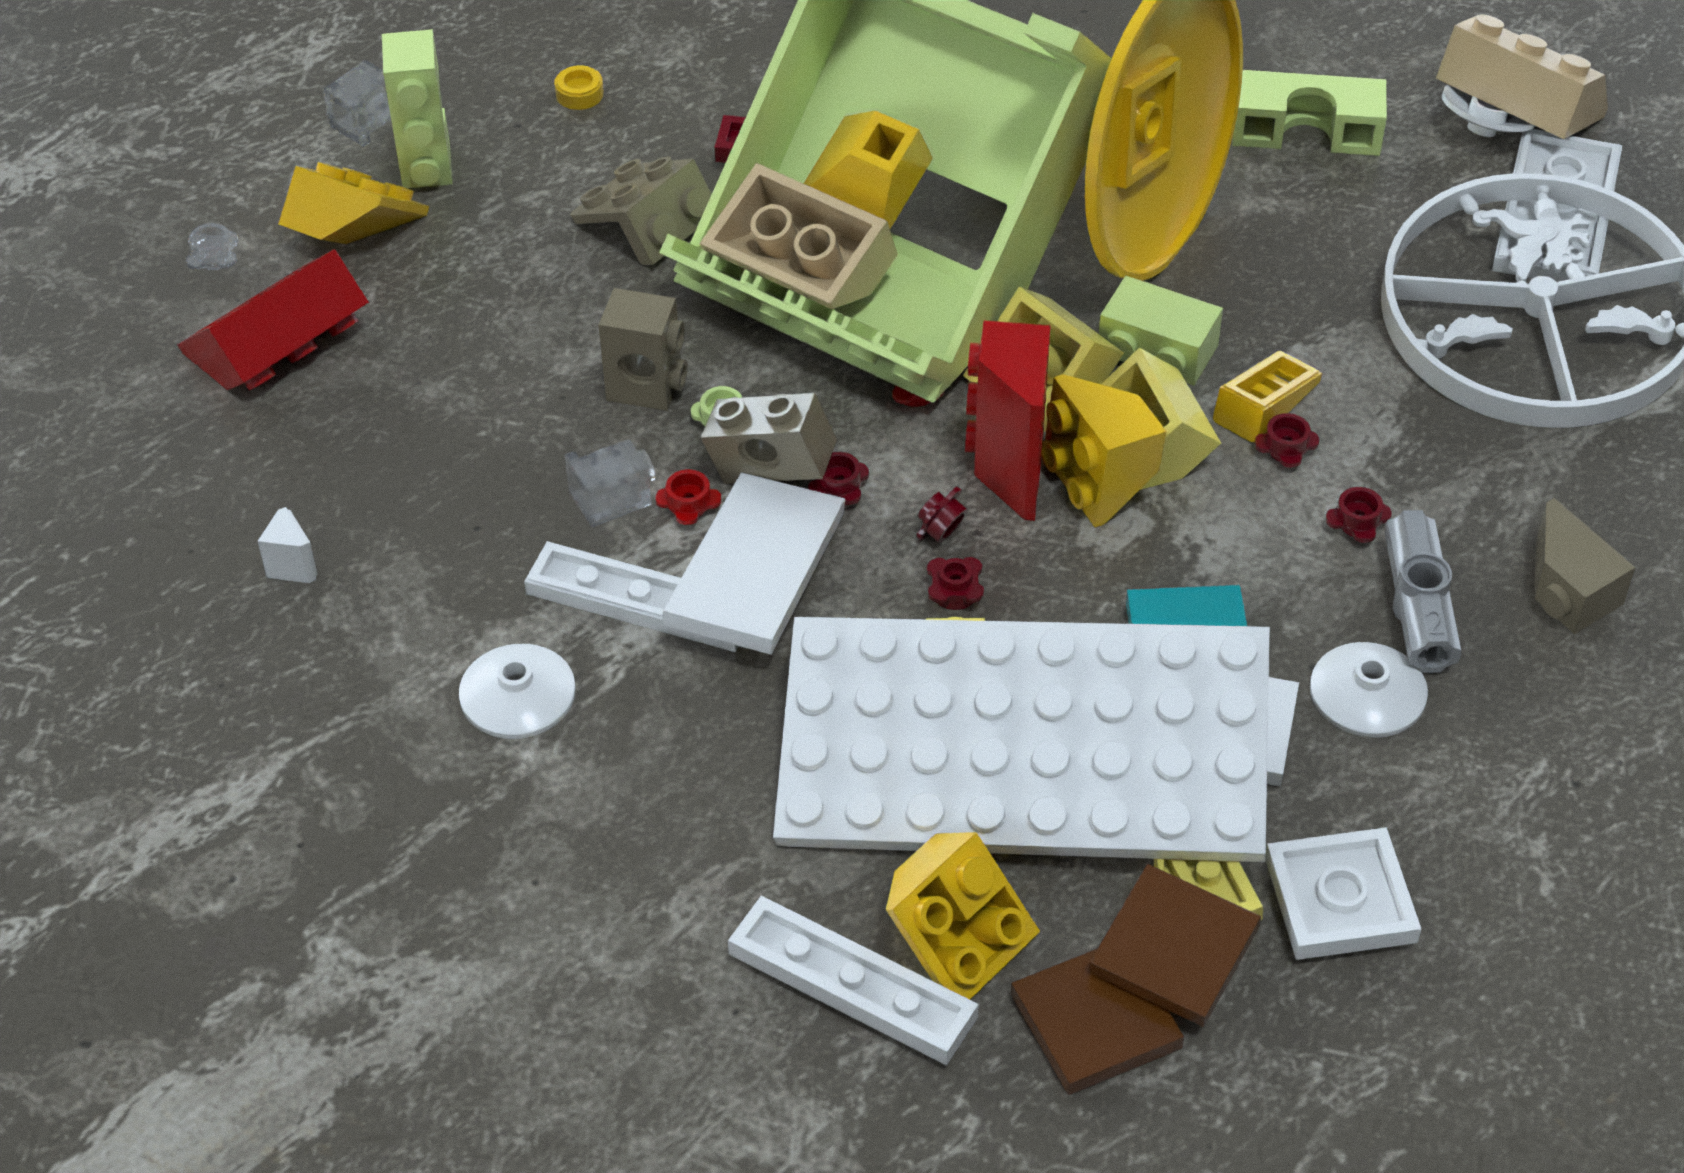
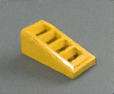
[1213,351,1322,442]

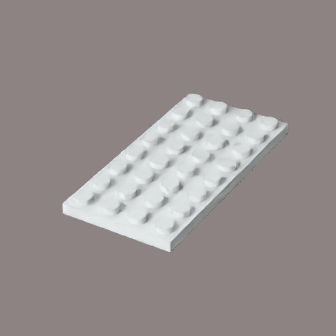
[773,617,1270,862]

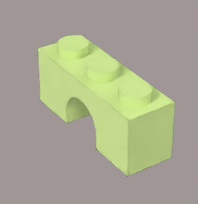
[382,29,452,189]
[1232,70,1387,156]

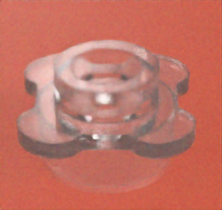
[186,223,239,270]

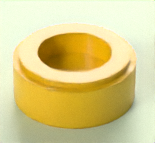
[554,65,604,110]

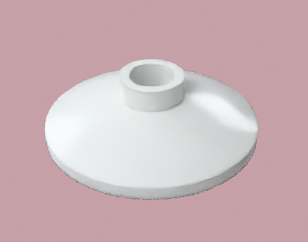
[1442,85,1535,137]
[1310,642,1428,738]
[459,644,576,739]

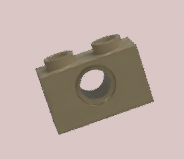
[598,288,688,411]
[701,393,837,484]

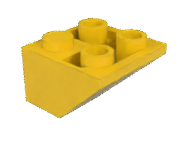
[803,111,933,229]
[278,162,429,244]
[1041,374,1167,528]
[886,832,1040,1000]

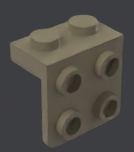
[570,156,712,265]

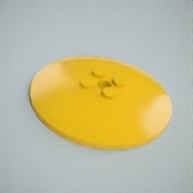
[1085,0,1243,281]

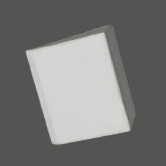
[258,507,318,583]

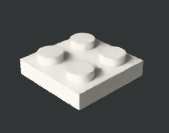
[1265,827,1421,960]

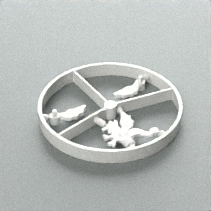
[1381,173,1684,428]

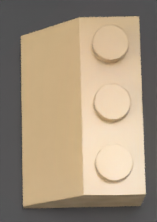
[1436,14,1608,139]
[700,163,898,309]

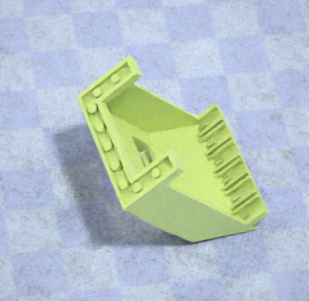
[659,0,1112,403]

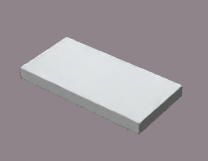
[1492,129,1622,282]
[663,472,845,655]

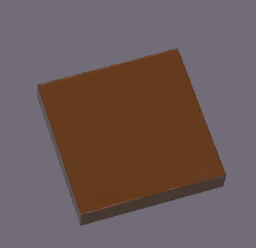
[1089,864,1261,1027]
[1011,948,1184,1095]

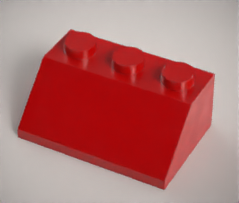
[177,249,369,391]
[965,320,1051,521]

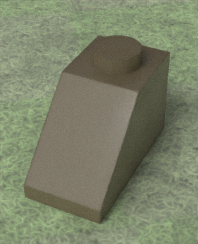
[1535,498,1636,635]

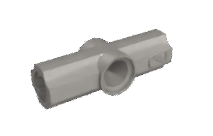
[1385,510,1461,673]

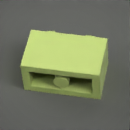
[1099,275,1223,386]

